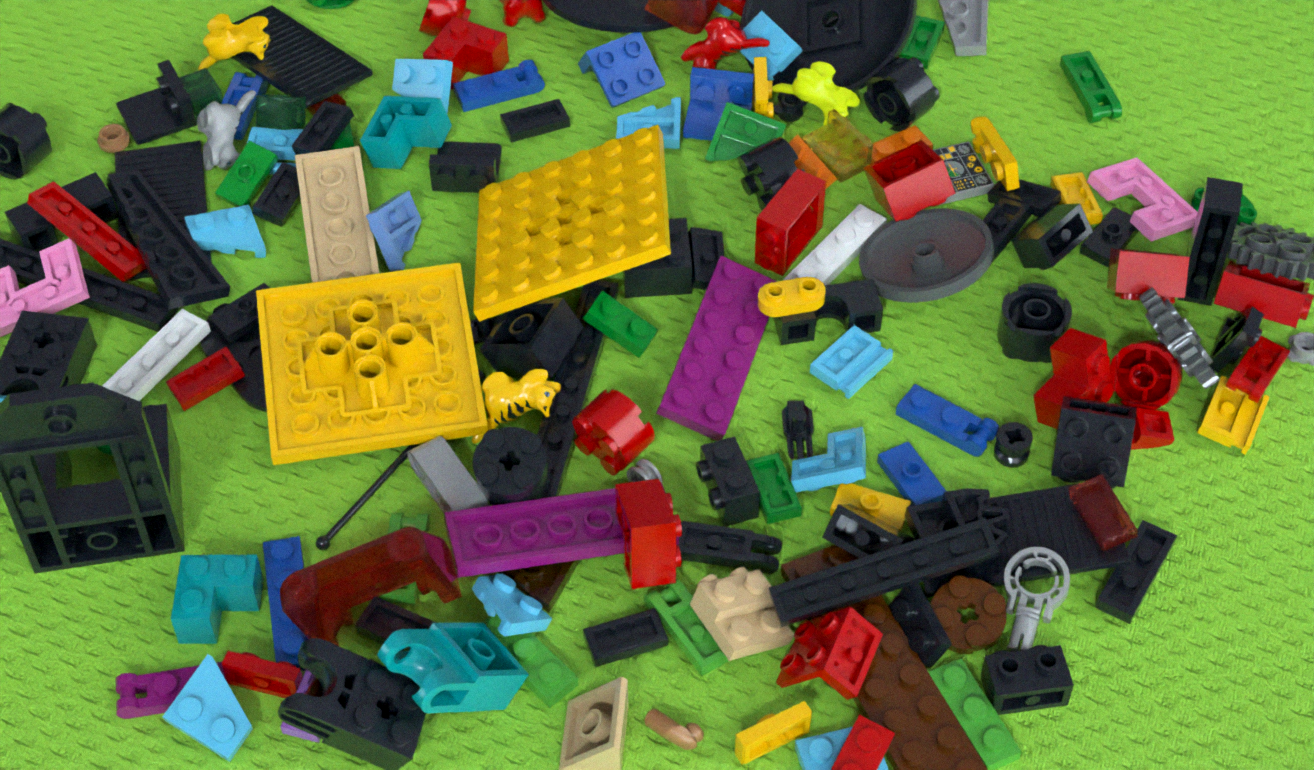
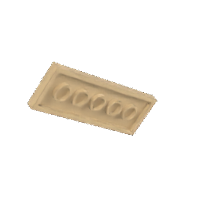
[295,146,379,283]

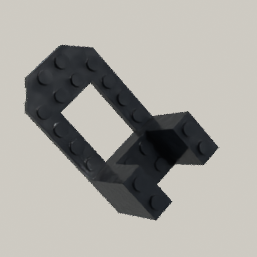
[0,382,185,574]

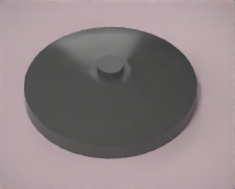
[859,208,994,303]

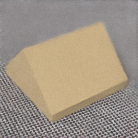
[559,677,628,770]

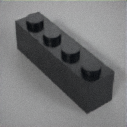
[1177,177,1243,306]

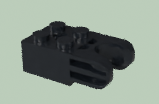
[0,311,97,396]
[278,638,426,770]

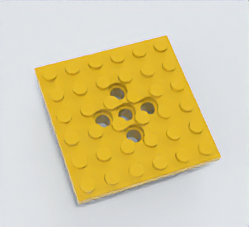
[473,124,671,322]
[256,262,488,465]

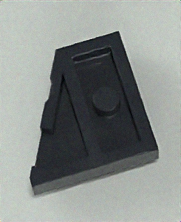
[1210,307,1264,373]

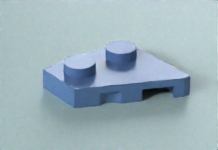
[366,190,422,272]

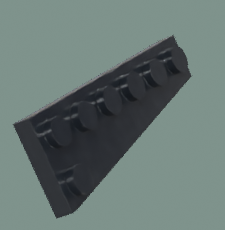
[107,169,230,310]

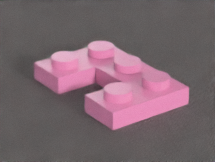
[1087,158,1198,242]
[0,238,90,337]

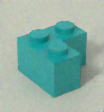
[360,96,452,169]
[171,554,264,644]

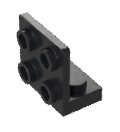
[116,60,197,145]

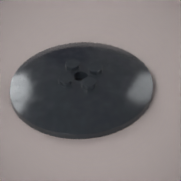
[740,0,917,94]

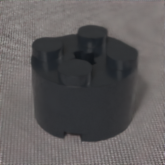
[863,57,940,132]
[0,103,52,180]
[737,137,805,210]
[997,283,1072,363]
[473,427,551,505]

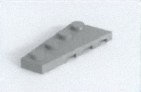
[938,0,989,56]

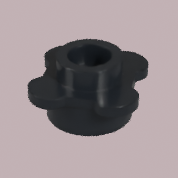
[773,93,807,122]

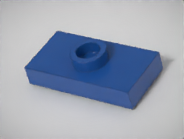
[877,441,947,506]

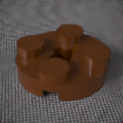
[931,576,1007,654]

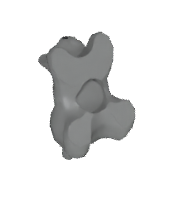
[197,90,256,171]

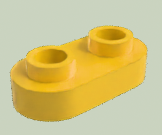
[757,277,826,317]

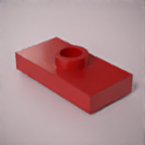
[165,347,245,411]

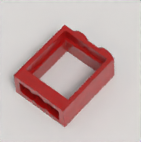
[754,169,826,276]
[1214,261,1314,328]

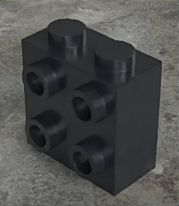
[1051,396,1137,489]

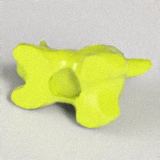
[772,61,860,126]

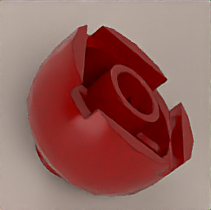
[418,0,471,37]
[1110,339,1183,410]

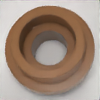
[97,124,130,153]

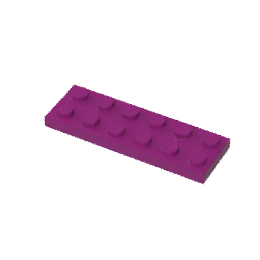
[656,256,777,441]
[444,482,679,578]

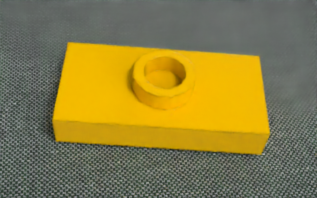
[1050,172,1103,225]
[830,483,911,531]
[735,701,812,765]

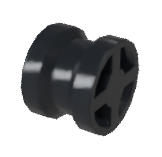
[993,422,1033,468]

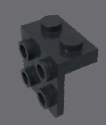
[429,142,502,193]

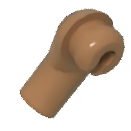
[644,709,704,750]

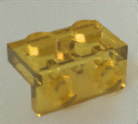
[802,109,873,183]

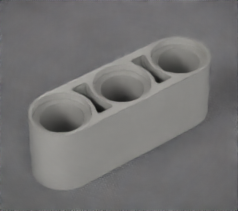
[407,436,489,513]

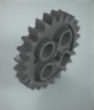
[1227,222,1314,281]
[1139,287,1220,389]

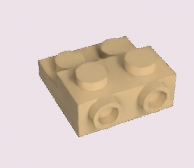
[690,567,794,661]

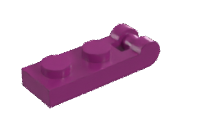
[115,662,227,719]

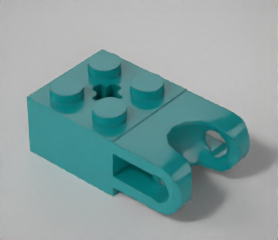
[377,623,529,714]

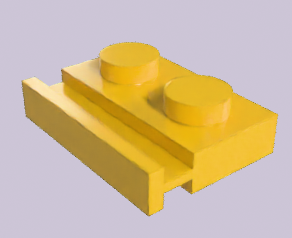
[753,57,774,119]
[1197,376,1270,455]

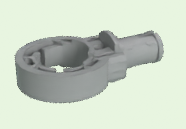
[1004,547,1070,652]

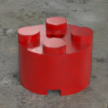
[572,389,655,476]

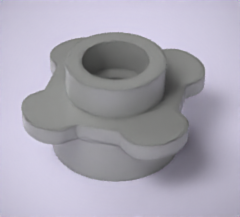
[1287,332,1314,366]

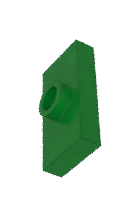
[215,140,279,207]
[746,453,802,524]

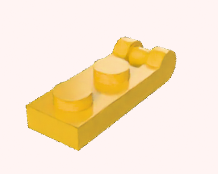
[971,117,1020,191]

